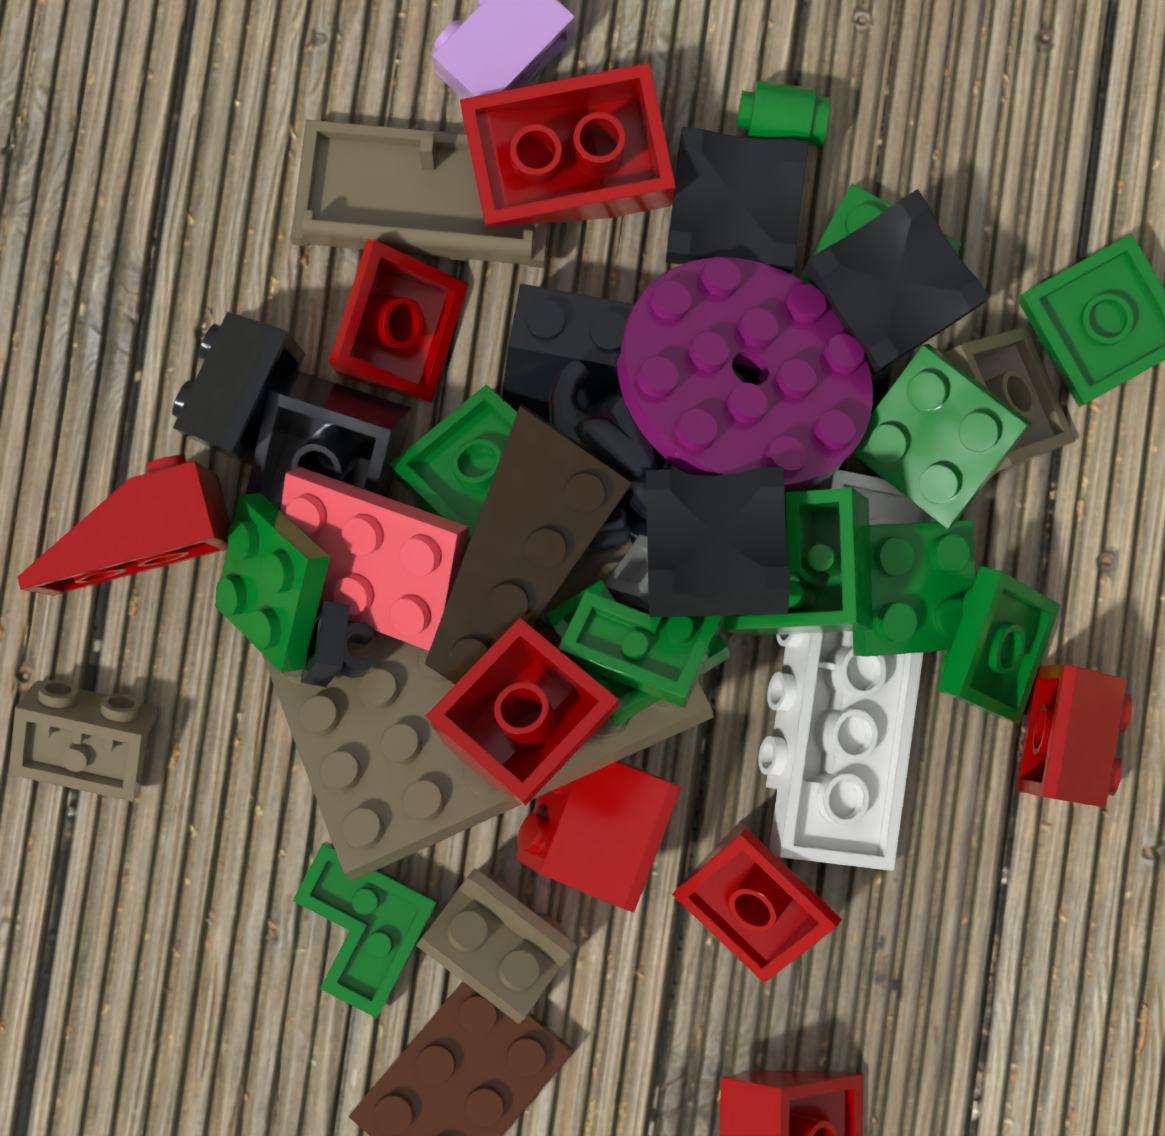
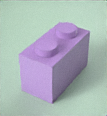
[432,0,575,99]

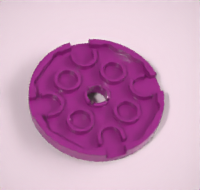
[617,257,873,495]

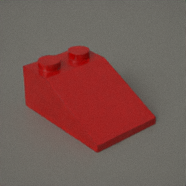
[460,63,676,228]
[17,455,231,596]

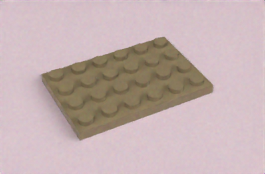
[262,540,714,882]

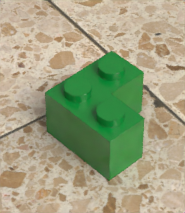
[724,488,873,636]

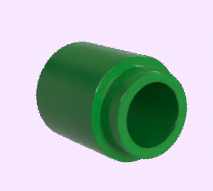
[736,80,831,148]

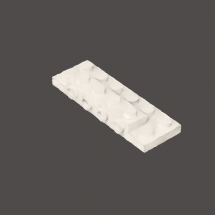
[758,470,938,871]

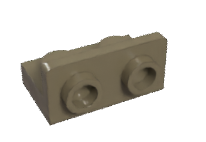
[9,680,158,802]
[416,869,577,1024]

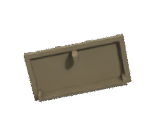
[291,119,549,268]

